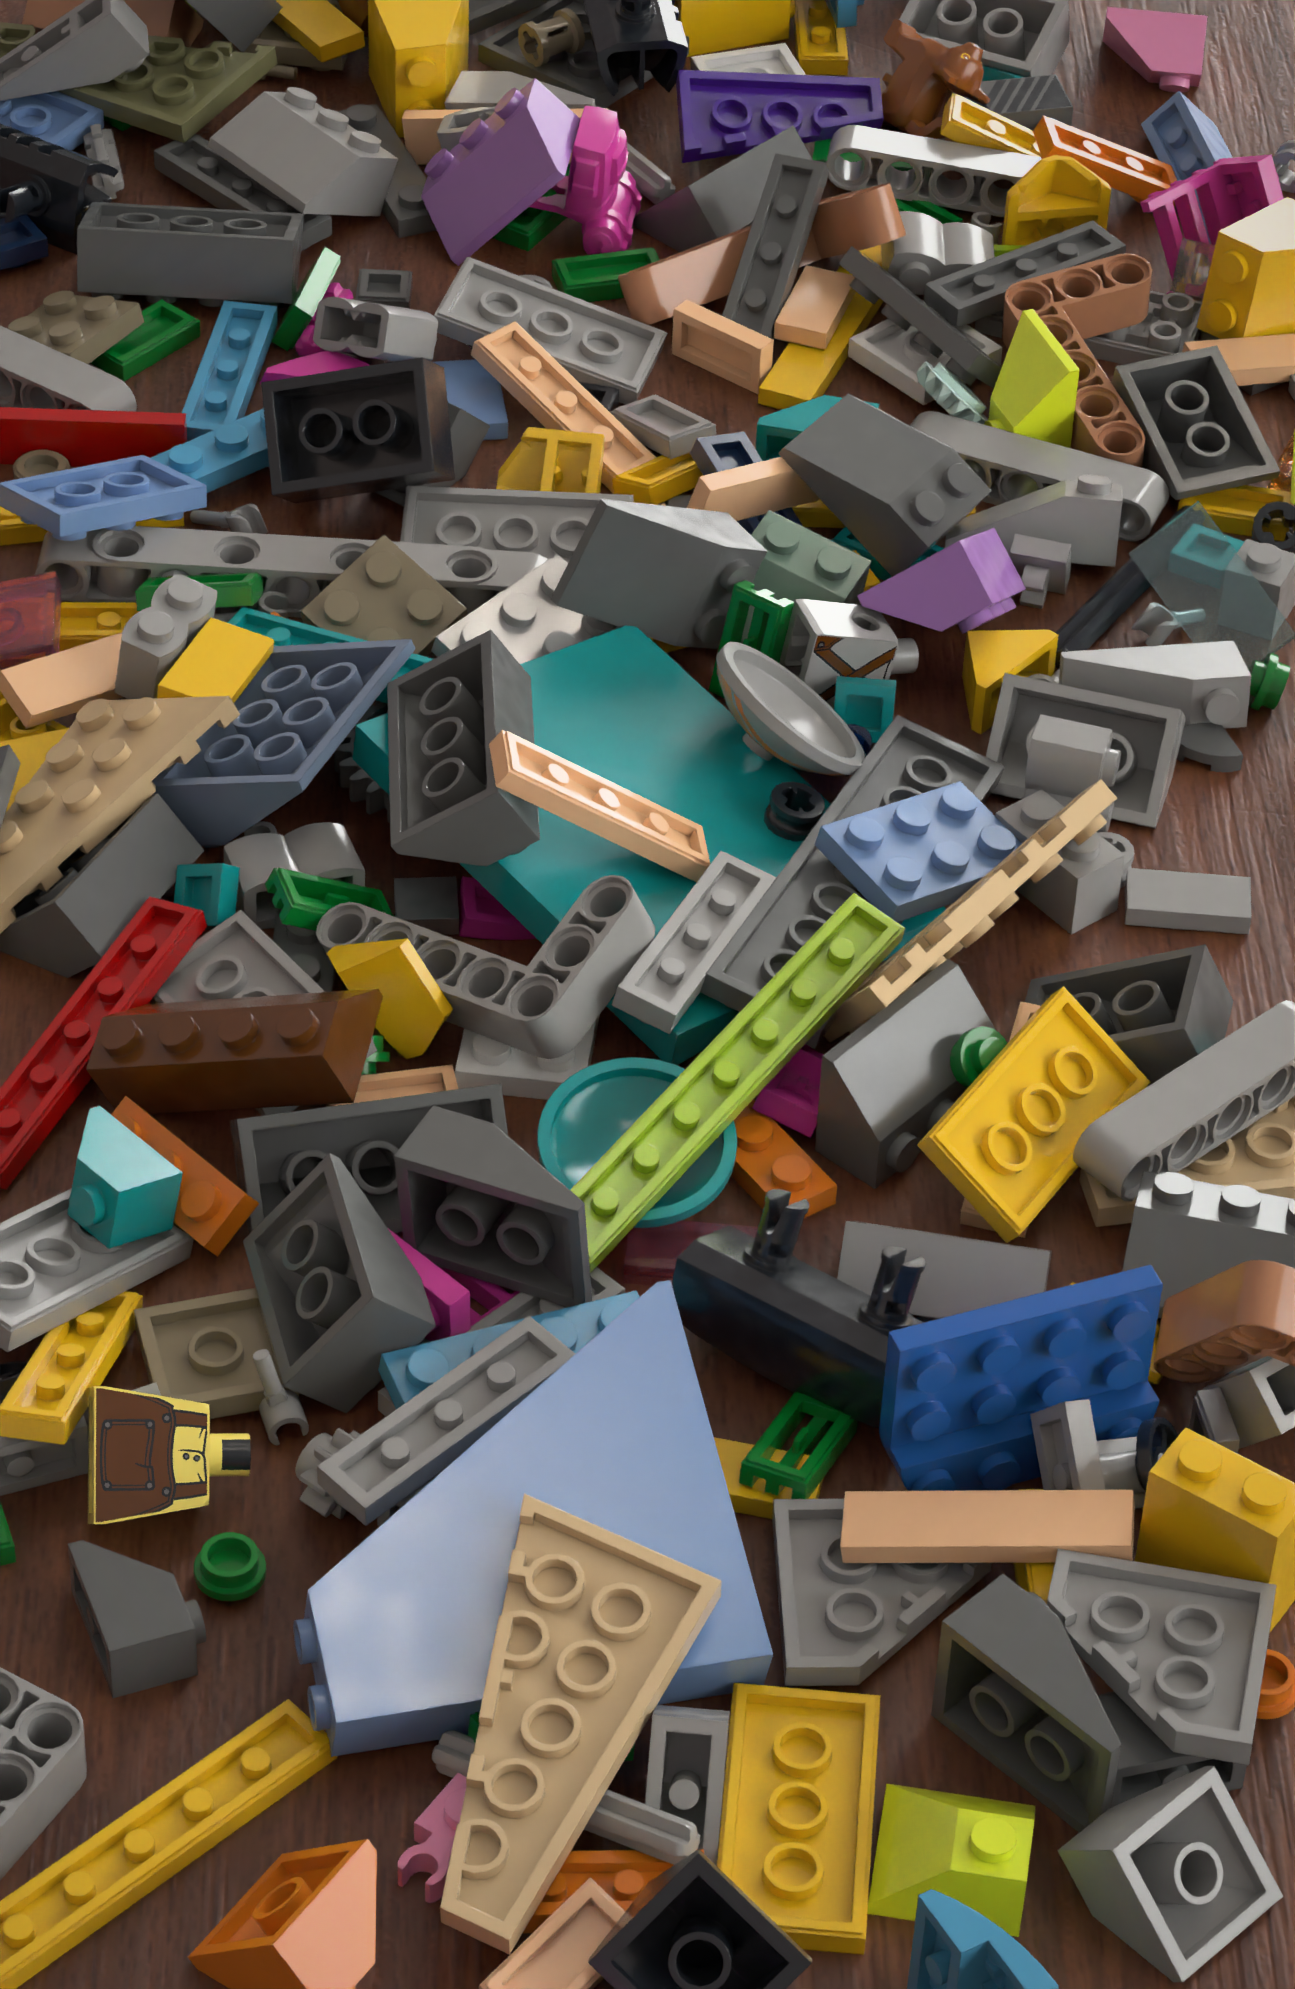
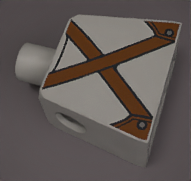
[779,599,919,709]

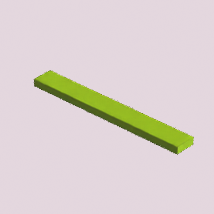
[570,893,905,1273]

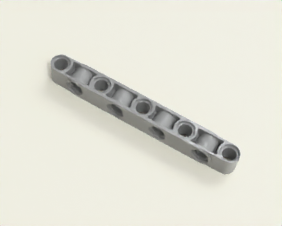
[34,526,548,618]

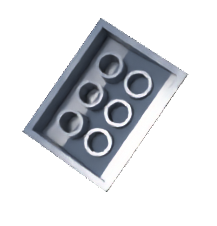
[152,639,415,848]

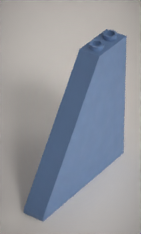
[293,1280,773,1757]

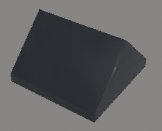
[588,1849,812,1989]

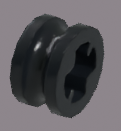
[1251,501,1295,553]
[764,781,825,841]

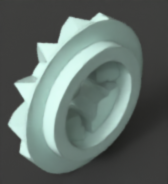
[917,361,988,424]

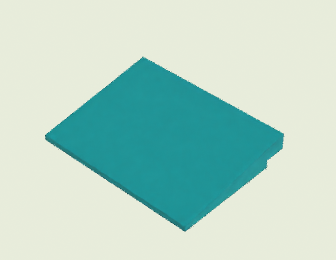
[353,625,946,1065]

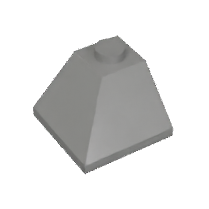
[1058,1766,1283,1982]

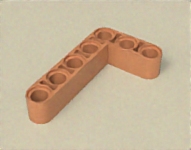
[618,182,906,325]
[1002,253,1152,468]
[1153,1260,1295,1383]

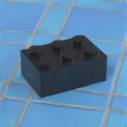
[261,357,455,504]

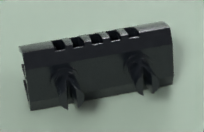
[583,0,688,96]
[0,123,119,255]
[672,1189,926,1428]

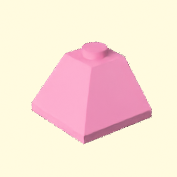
[1103,7,1207,92]

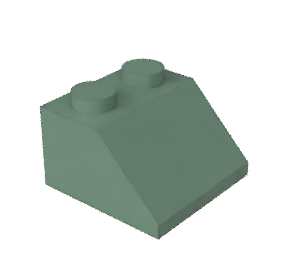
[741,510,871,644]

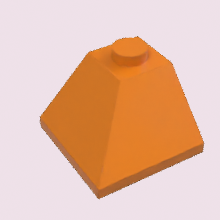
[188,1839,377,1989]

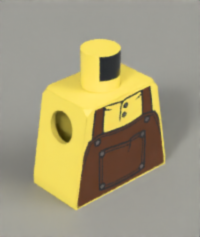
[88,1386,251,1524]

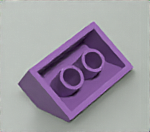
[421,78,581,266]
[857,528,1026,634]

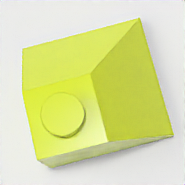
[984,309,1080,448]
[867,1784,1035,1937]

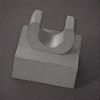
[1010,534,1071,609]

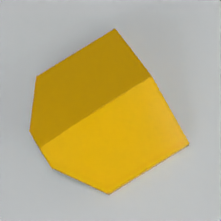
[1002,155,1111,245]
[496,427,605,493]
[326,938,453,1059]

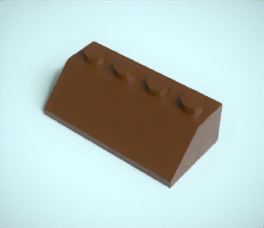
[86,989,383,1114]

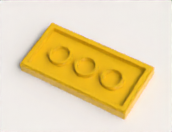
[917,986,1150,1243]
[717,1683,881,1955]

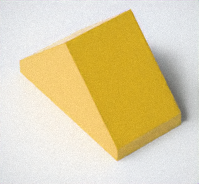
[962,630,1058,734]

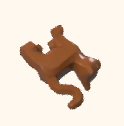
[881,19,991,142]

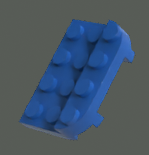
[879,1265,1163,1491]

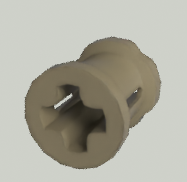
[518,8,585,67]

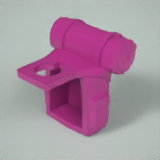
[529,106,642,255]

